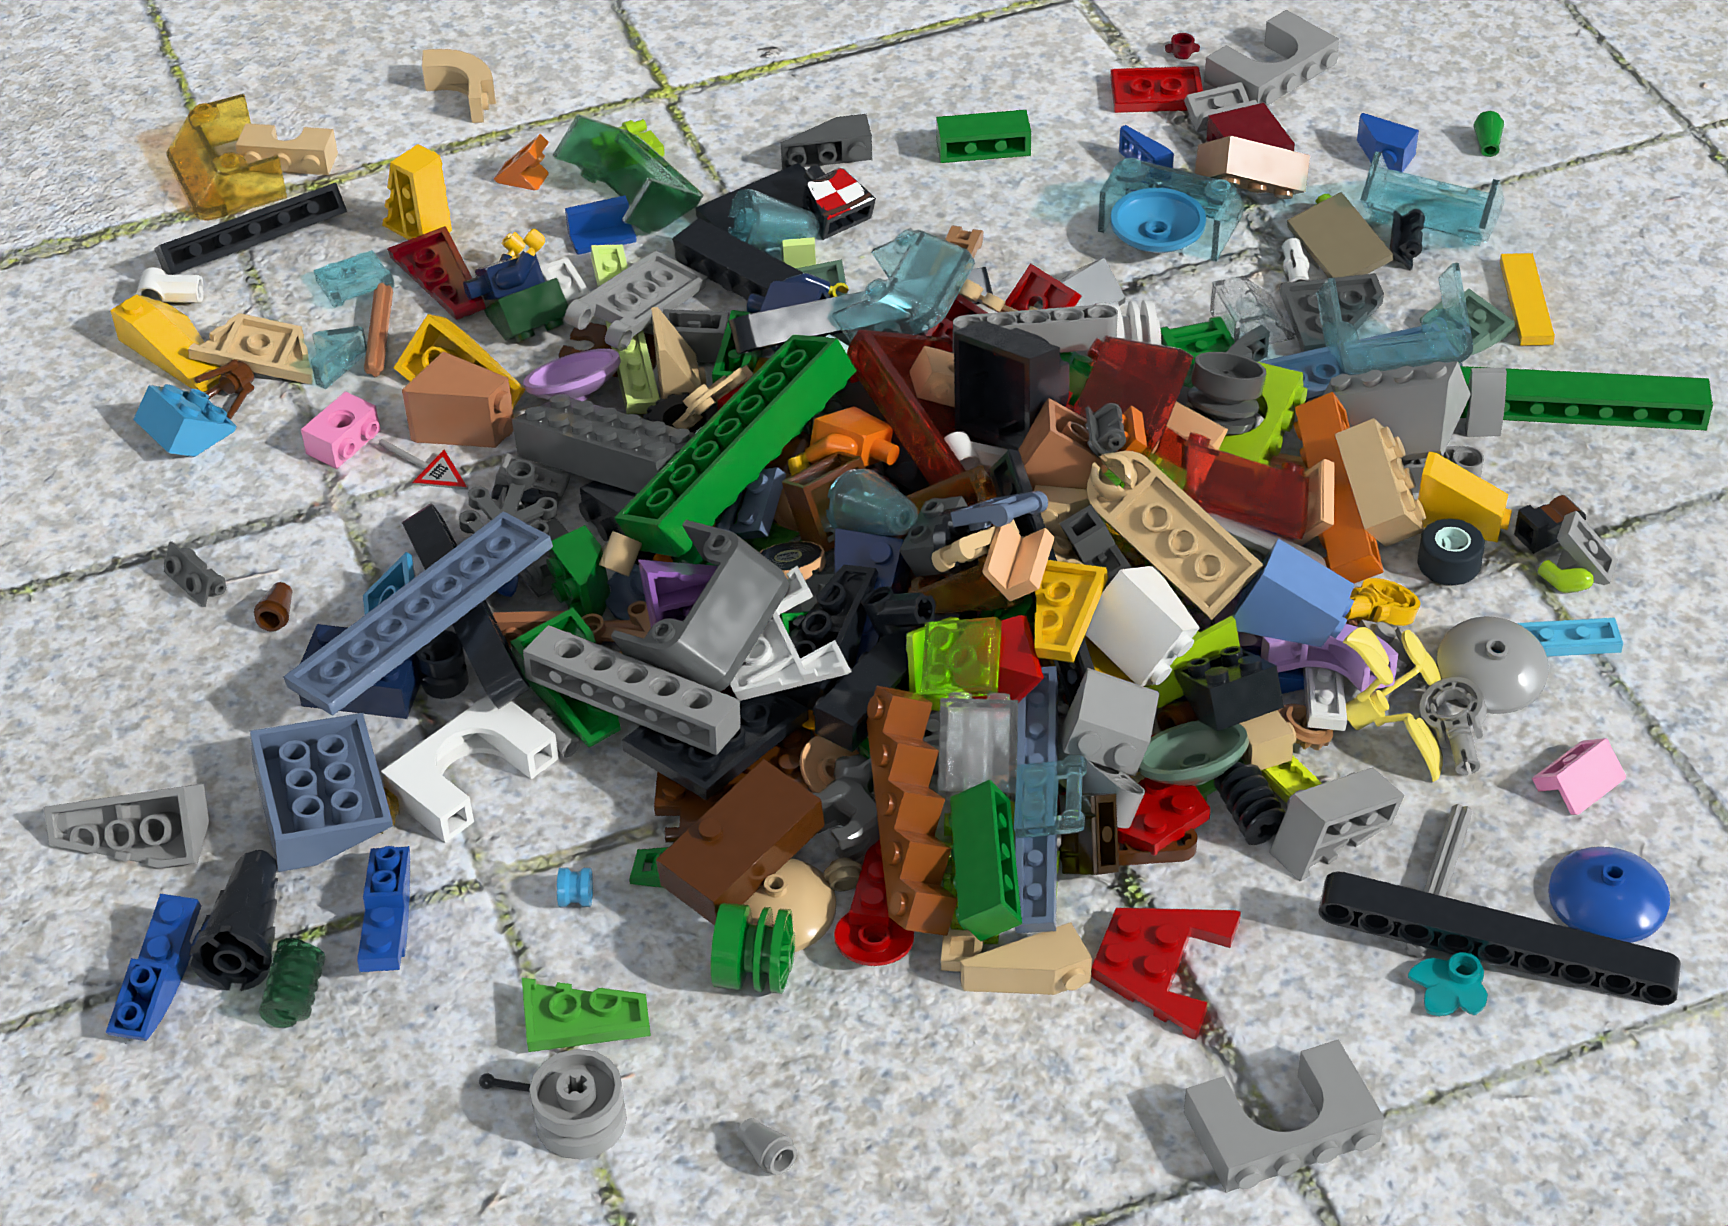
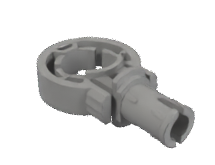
[1419,677,1487,775]

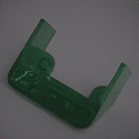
[552,114,704,234]

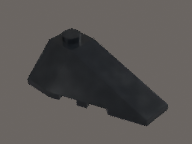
[775,564,878,710]

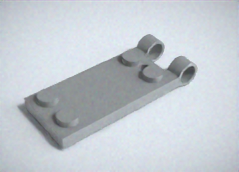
[565,251,707,351]

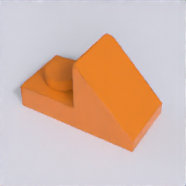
[494,134,549,190]

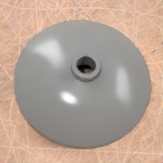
[1436,616,1549,714]

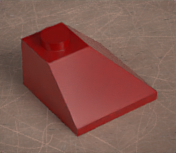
[948,615,1044,720]

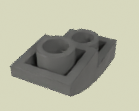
[1226,325,1270,362]

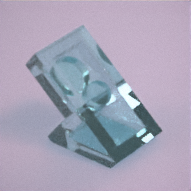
[311,326,367,389]

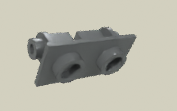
[1085,403,1126,458]
[164,541,227,607]

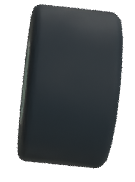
[1417,518,1485,586]

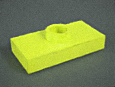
[1261,756,1322,804]

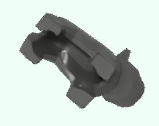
[813,754,880,861]

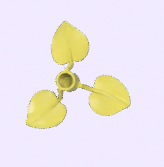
[1343,627,1443,782]

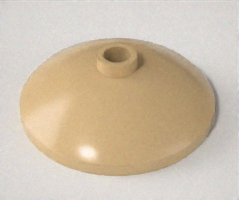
[744,858,836,952]

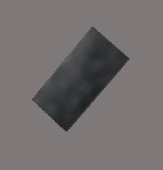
[695,163,808,241]

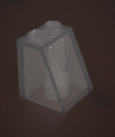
[938,692,1018,802]

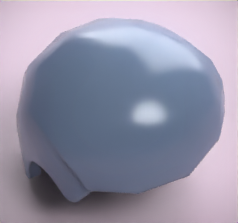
[605,564,646,620]

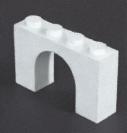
[381,695,559,843]

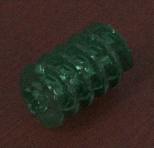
[258,938,326,1028]

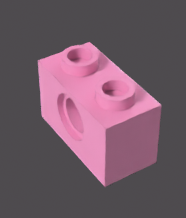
[301,391,381,469]

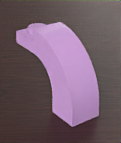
[1261,624,1398,692]

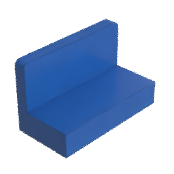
[565,195,637,255]

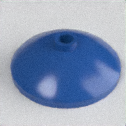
[1548,846,1670,943]

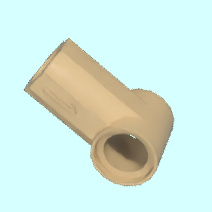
[599,531,642,577]

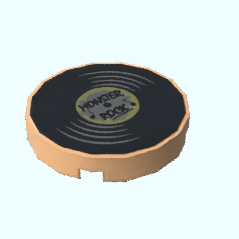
[760,541,826,580]

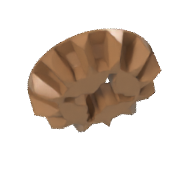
[1278,704,1333,751]

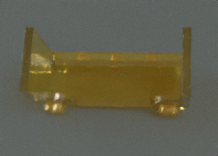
[166,93,287,221]

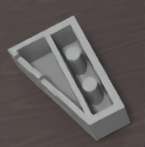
[1269,767,1404,881]

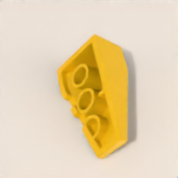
[110,294,221,392]
[393,314,525,409]

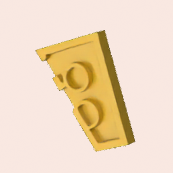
[1035,560,1109,662]

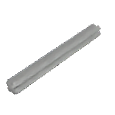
[1405,804,1472,958]

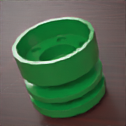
[711,902,795,994]

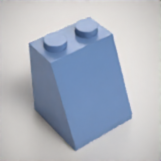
[1231,538,1355,647]

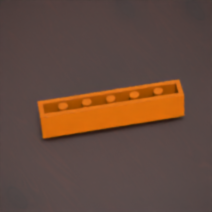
[1294,392,1384,584]

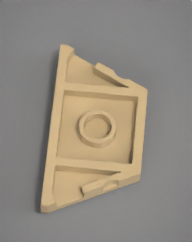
[188,313,313,385]

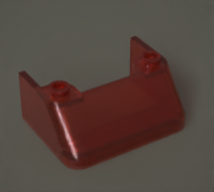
[1152,426,1309,540]

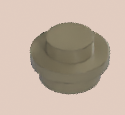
[823,858,862,892]

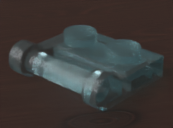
[314,250,395,308]
[1014,755,1087,838]

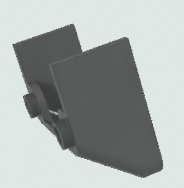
[611,520,789,692]

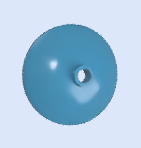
[1111,188,1206,253]

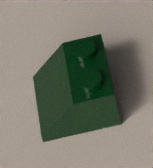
[484,277,568,343]

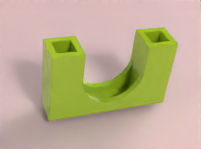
[1204,361,1307,493]

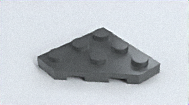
[1280,273,1384,352]

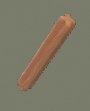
[364,283,393,377]

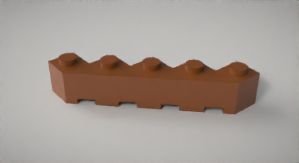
[867,685,958,936]

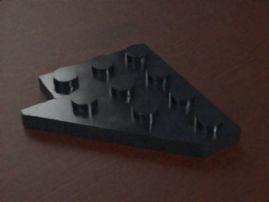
[622,693,809,800]

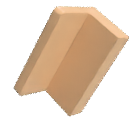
[982,524,1055,601]

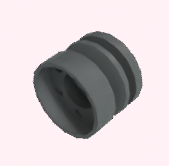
[1185,352,1266,434]

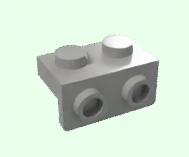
[1184,82,1258,132]

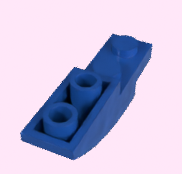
[357,846,410,972]
[106,894,201,1041]

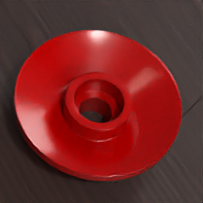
[834,912,914,966]

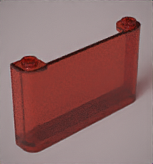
[847,329,997,496]

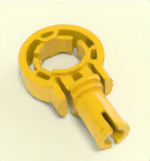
[1345,578,1421,626]

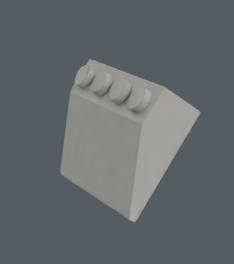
[1323,361,1471,461]

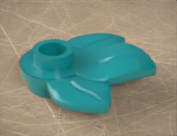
[1408,952,1488,1016]

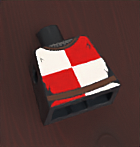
[802,165,876,240]

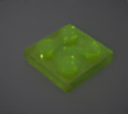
[921,617,1002,700]

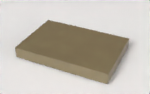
[1287,192,1393,278]

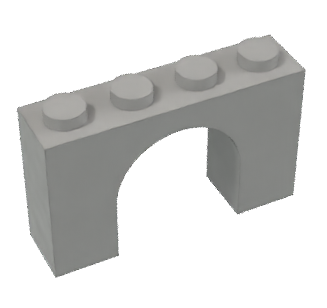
[1204,10,1339,106]
[1184,1039,1384,1193]

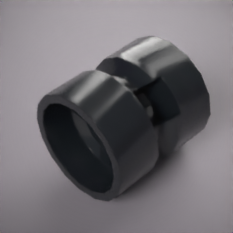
[415,630,469,699]

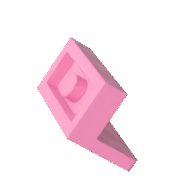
[1532,738,1626,815]

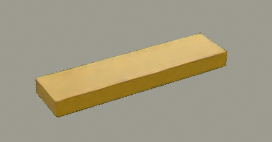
[1499,253,1555,346]

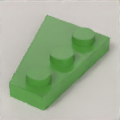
[522,978,651,1052]

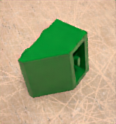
[546,525,610,617]

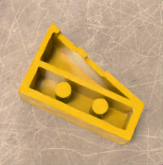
[382,144,452,240]

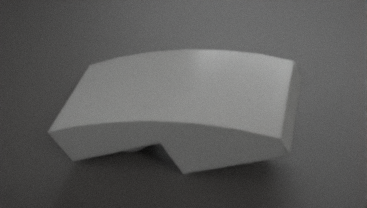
[1465,368,1507,437]

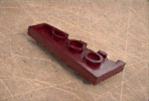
[387,226,486,320]

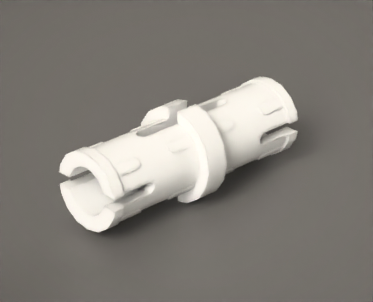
[1282,238,1309,282]

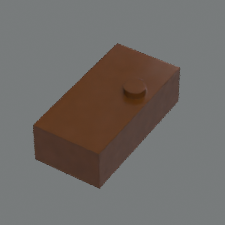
[656,759,824,926]

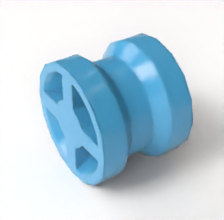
[557,868,593,907]

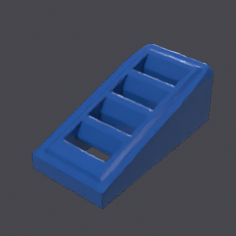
[1119,125,1174,183]

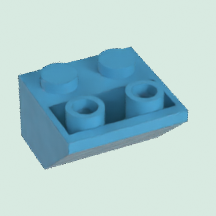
[133,384,237,457]

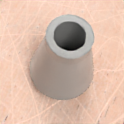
[737,1118,797,1175]

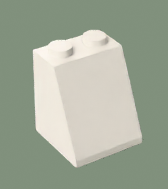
[1085,566,1200,686]

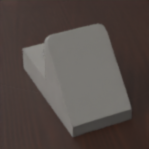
[1557,511,1618,585]

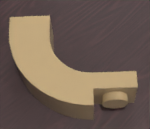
[422,49,496,123]

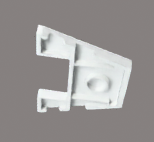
[730,566,851,701]

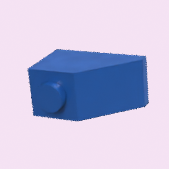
[1357,113,1419,174]

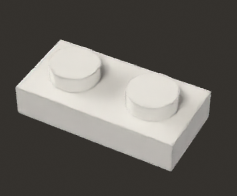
[540,257,590,306]

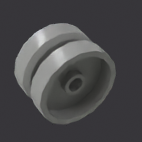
[529,1049,627,1160]

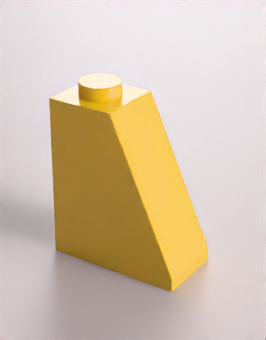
[1418,451,1512,543]

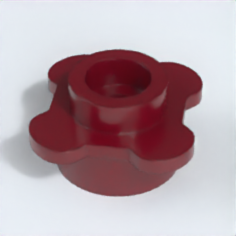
[1165,33,1200,60]

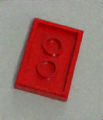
[1110,66,1203,113]

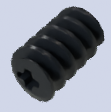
[1214,762,1286,845]

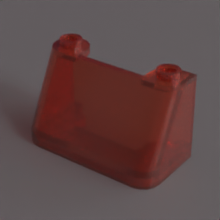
[1066,335,1193,457]

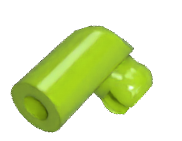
[1537,560,1594,593]

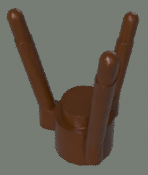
[195,359,254,419]

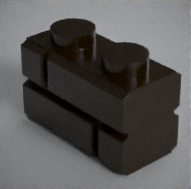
[1057,793,1119,875]

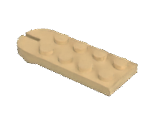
[1087,451,1264,620]

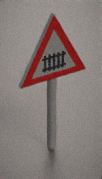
[379,439,468,489]

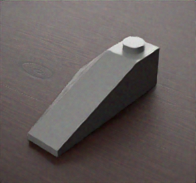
[43,783,209,868]

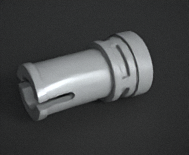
[531,706,581,758]

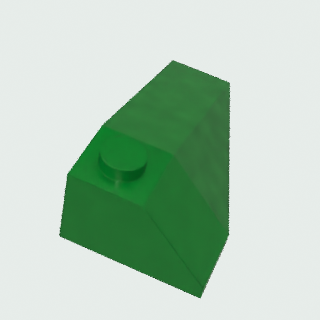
[510,607,621,748]

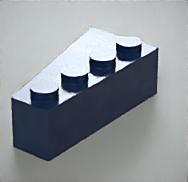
[834,528,910,666]

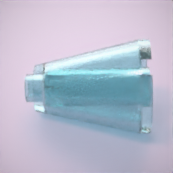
[728,189,819,250]
[826,469,918,537]

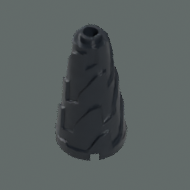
[189,850,278,991]

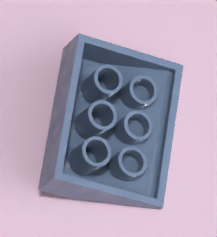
[250,713,393,872]

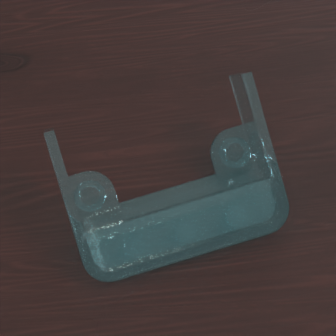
[1360,151,1505,246]
[1098,158,1244,262]
[832,228,975,358]
[1316,263,1473,375]

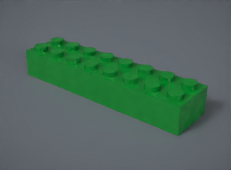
[614,334,857,558]

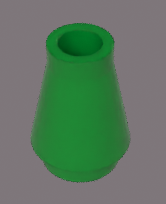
[1473,111,1504,157]

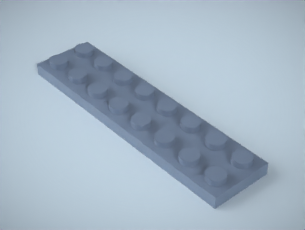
[283,511,553,716]

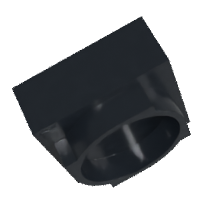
[954,320,1069,451]

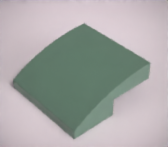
[1420,288,1516,357]

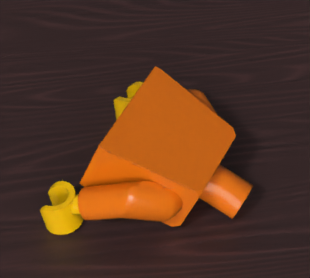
[788,406,900,476]

